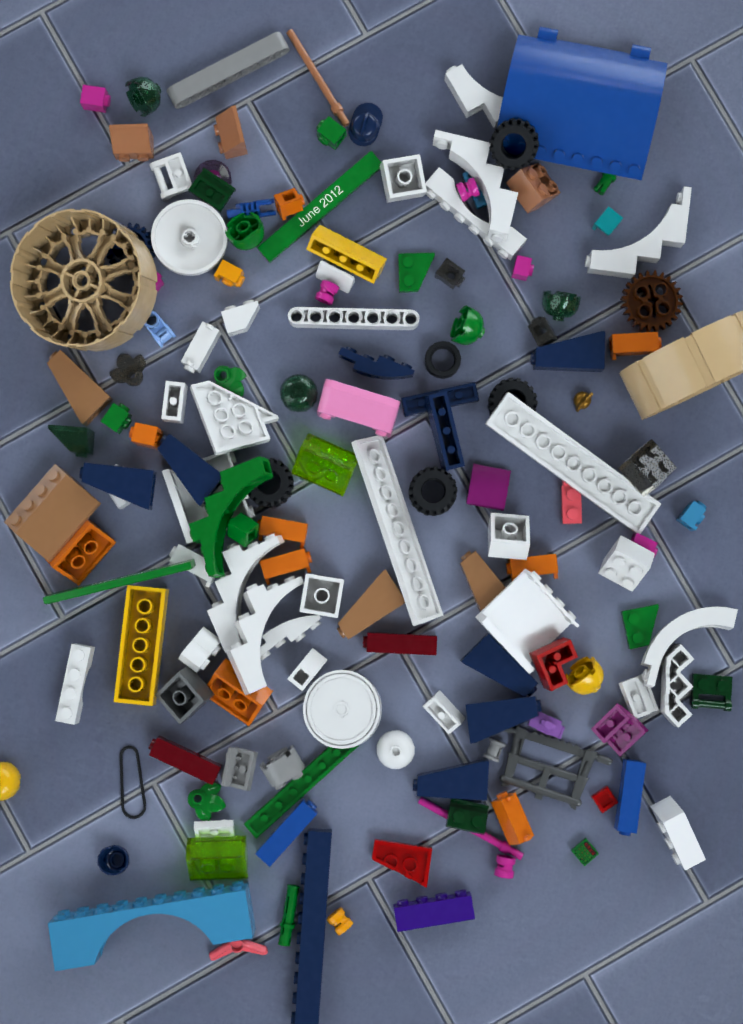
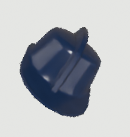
[348,103,383,146]

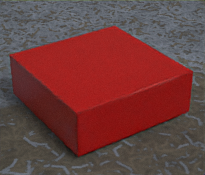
[591,785,618,813]

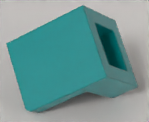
[592,206,623,236]

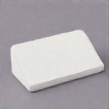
[316,260,355,293]
[423,690,465,734]

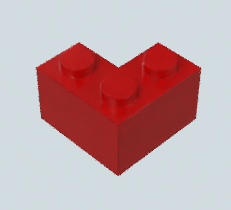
[529,637,578,691]

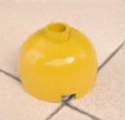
[565,656,604,695]
[0,762,21,801]

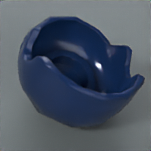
[98,845,129,875]

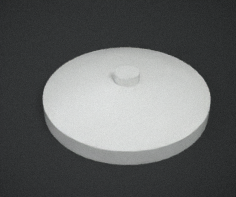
[151,199,228,276]

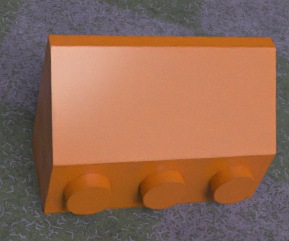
[44,519,116,586]
[207,658,273,726]

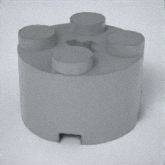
[260,745,305,790]

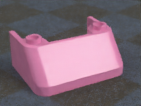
[317,379,400,438]

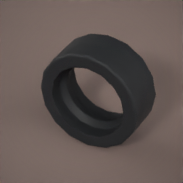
[425,341,461,379]

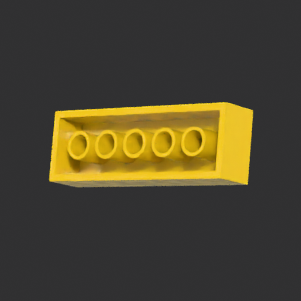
[114,585,169,706]

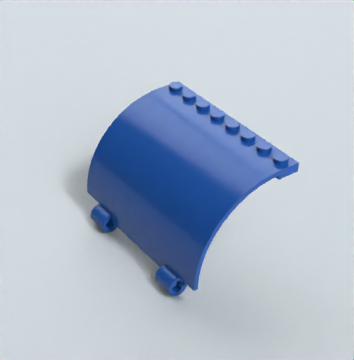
[497,26,668,180]

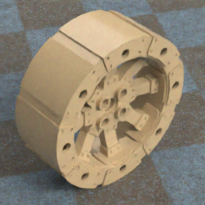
[10,209,158,352]
[619,311,743,420]

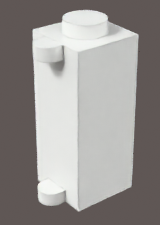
[181,321,221,374]
[169,544,215,588]

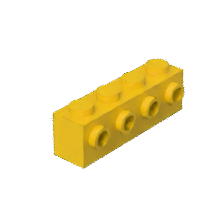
[306,225,387,284]

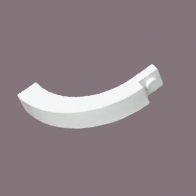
[641,607,738,688]

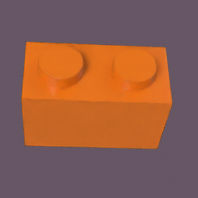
[129,422,163,450]

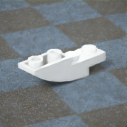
[260,615,322,660]

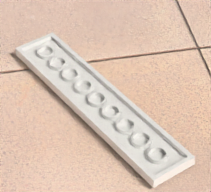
[485,392,661,534]
[351,435,444,626]

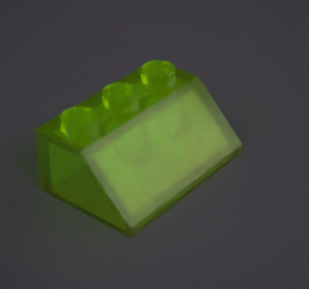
[291,433,358,496]
[186,835,248,881]

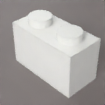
[161,381,188,424]

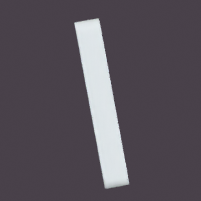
[288,307,420,330]

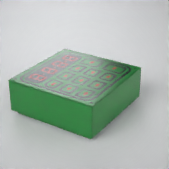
[571,838,599,866]

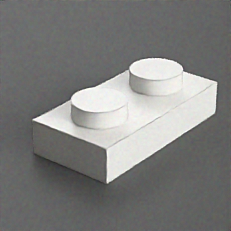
[194,819,235,840]

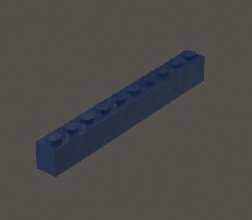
[291,828,332,1024]

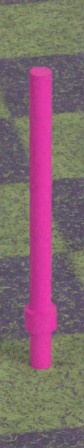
[418,797,524,860]

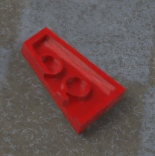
[372,839,432,888]

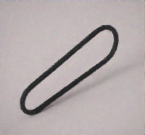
[120,746,146,819]

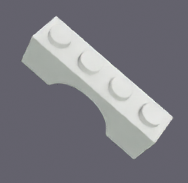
[55,643,95,725]

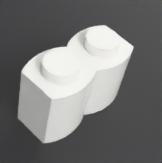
[178,627,222,673]

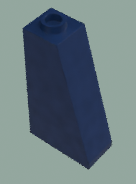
[530,331,605,372]
[157,434,221,508]
[79,463,157,510]
[460,633,538,697]
[466,696,542,744]
[413,759,489,801]

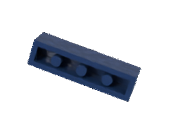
[424,391,465,471]

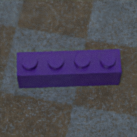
[393,890,475,932]

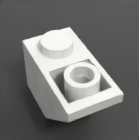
[221,300,260,337]
[288,648,327,691]

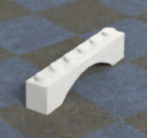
[425,167,527,261]

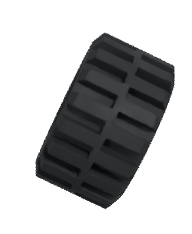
[489,118,539,170]
[487,378,538,416]
[248,458,294,508]
[409,467,458,516]

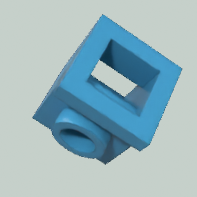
[676,500,707,531]

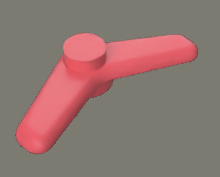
[209,939,268,961]

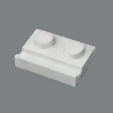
[619,674,659,719]

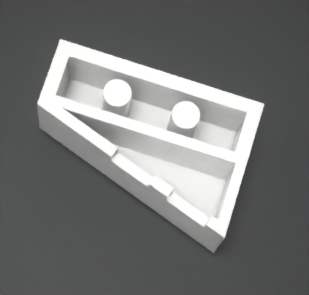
[650,796,706,870]

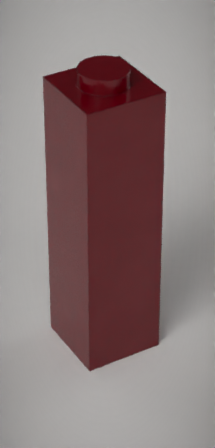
[363,632,437,655]
[148,736,222,785]

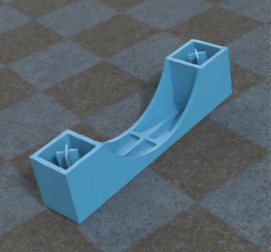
[48,880,256,971]

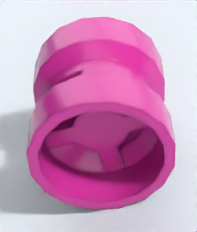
[456,177,480,202]
[315,280,339,305]
[494,854,516,879]

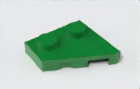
[398,253,435,293]
[621,604,659,649]

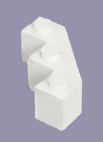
[660,644,694,728]

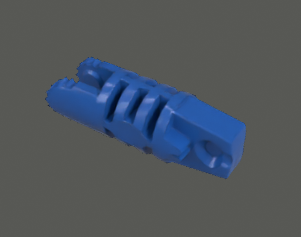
[226,198,276,218]

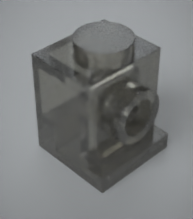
[435,258,465,289]
[528,317,558,347]

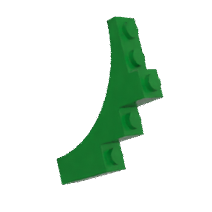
[189,456,273,578]

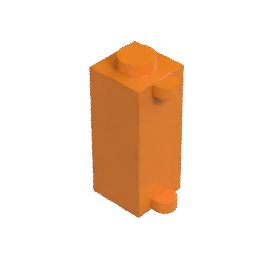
[609,332,662,360]
[257,516,308,549]
[260,548,312,585]
[506,554,558,582]
[491,791,534,845]

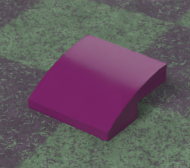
[466,464,511,511]
[591,703,649,757]

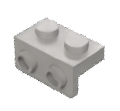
[221,747,258,791]

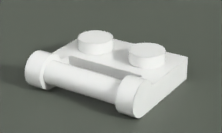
[149,152,192,200]

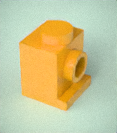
[214,259,245,287]

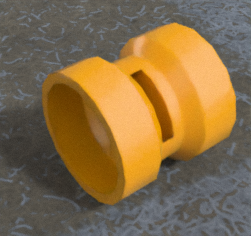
[326,907,353,936]

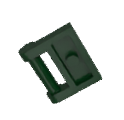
[691,674,733,712]

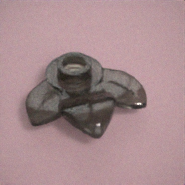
[110,353,146,386]

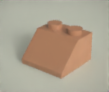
[213,105,248,159]
[109,124,154,162]

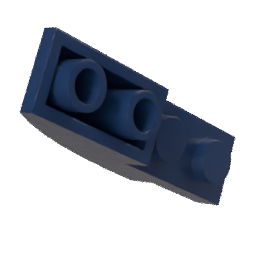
[338,347,415,380]

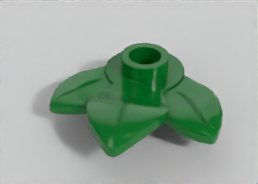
[214,365,247,397]
[188,783,226,821]

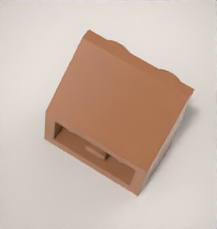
[506,163,561,213]

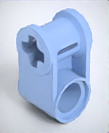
[144,311,176,348]

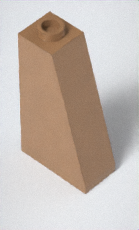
[47,350,113,427]
[459,551,506,612]
[337,569,405,640]

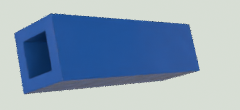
[614,758,646,836]
[255,798,318,867]

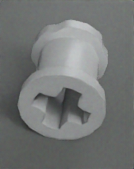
[483,737,506,762]

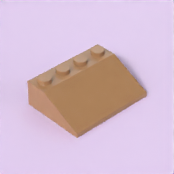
[4,464,101,562]

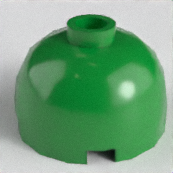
[225,212,264,251]
[450,305,485,345]

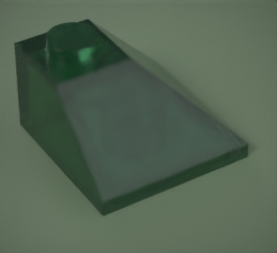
[48,425,95,458]

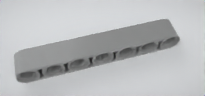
[166,32,290,109]

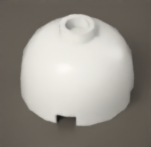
[377,730,415,769]

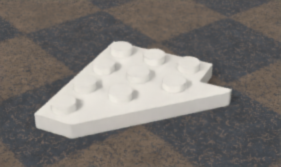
[190,381,279,456]

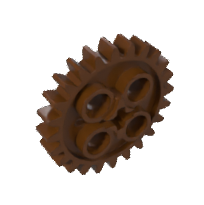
[620,270,683,332]

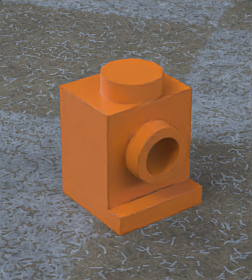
[273,188,305,221]

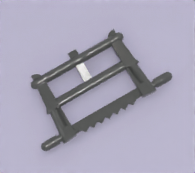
[499,726,613,810]

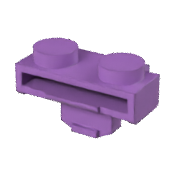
[527,712,565,739]

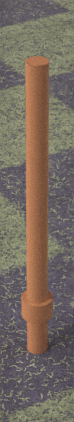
[286,29,350,127]

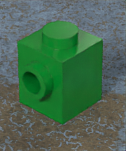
[316,116,347,150]
[100,403,132,435]
[227,513,259,547]

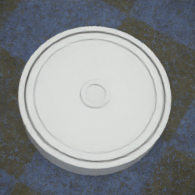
[303,670,382,749]

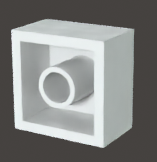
[380,154,427,203]
[488,513,530,560]
[598,535,655,592]
[299,573,344,618]

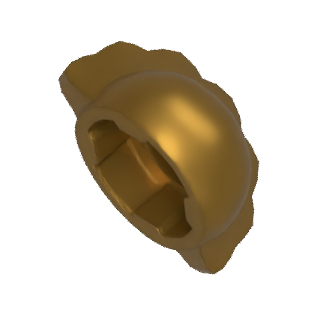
[573,391,594,412]

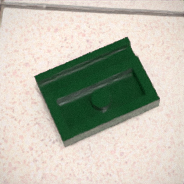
[188,167,236,213]
[446,798,489,835]

